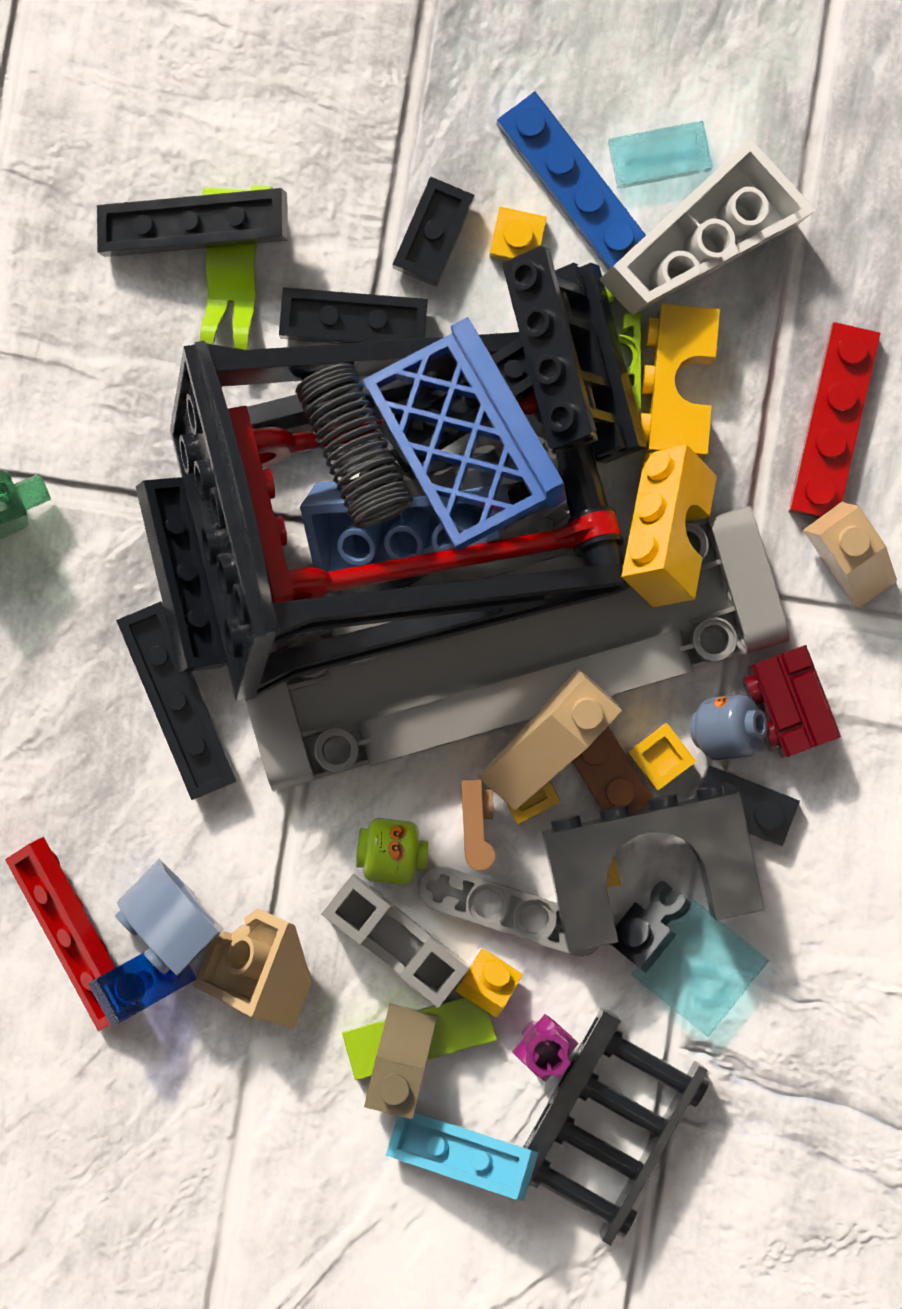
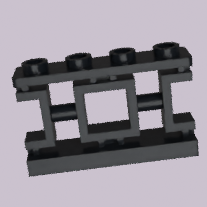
[503,246,647,464]

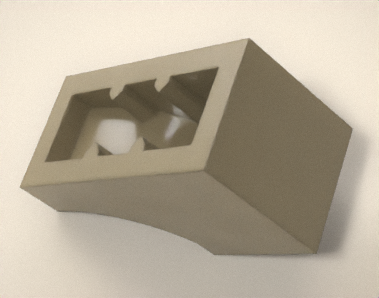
[364,1003,437,1119]

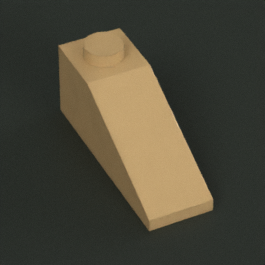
[478,668,622,810]

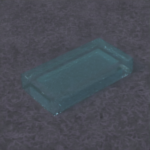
[608,120,713,189]

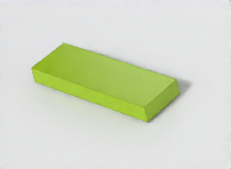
[342,997,497,1080]

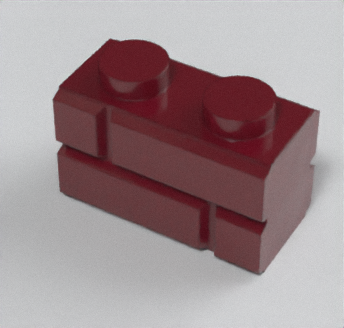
[743,645,841,758]

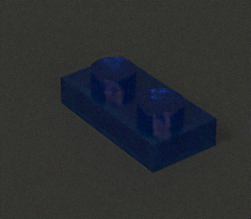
[88,953,197,1027]

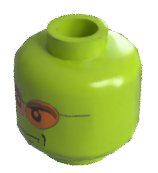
[356,818,428,885]

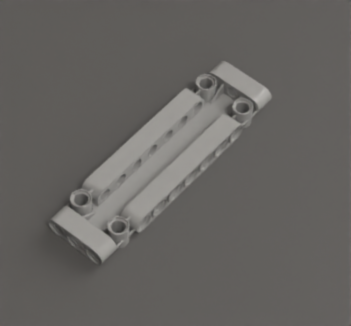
[245,506,789,792]

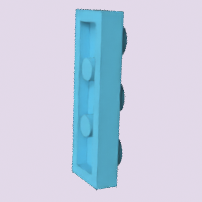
[386,1112,539,1201]

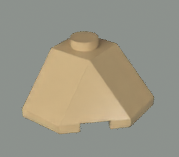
[193,909,312,1028]

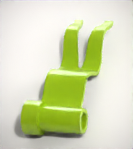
[200,185,273,350]

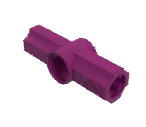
[512,1014,579,1082]

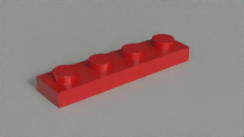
[788,322,881,518]
[5,837,138,1031]

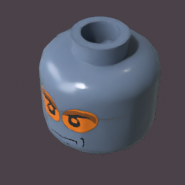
[690,694,768,760]

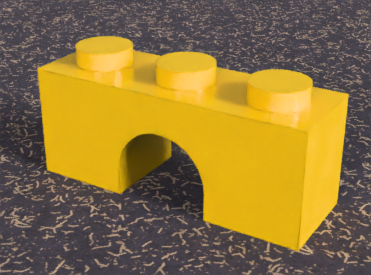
[640,304,720,461]
[621,444,717,607]

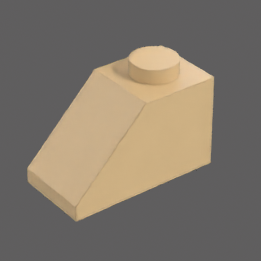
[803,502,897,609]

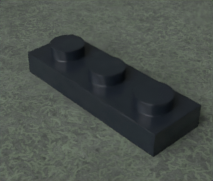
[279,287,428,344]

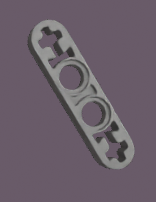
[419,866,600,957]

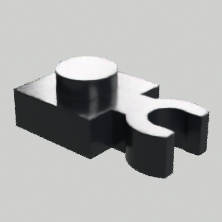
[610,880,691,973]

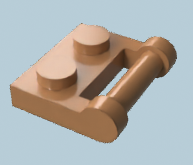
[461,779,495,871]

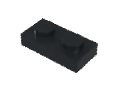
[392,176,475,287]
[694,765,800,846]

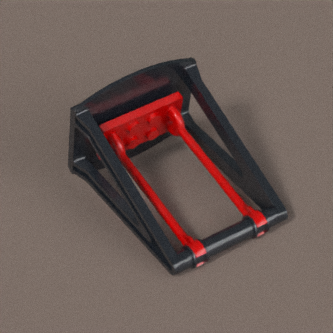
[170,332,630,701]

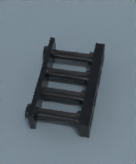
[523,1007,710,1246]

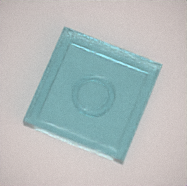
[631,898,770,1037]

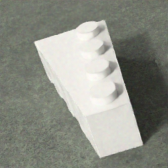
[599,138,816,315]

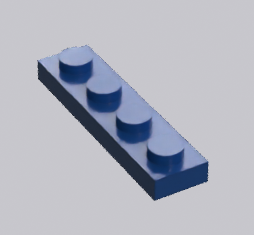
[496,91,646,270]

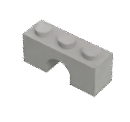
[321,873,469,1008]

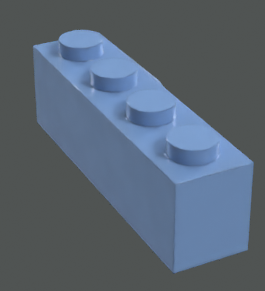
[300,481,510,572]

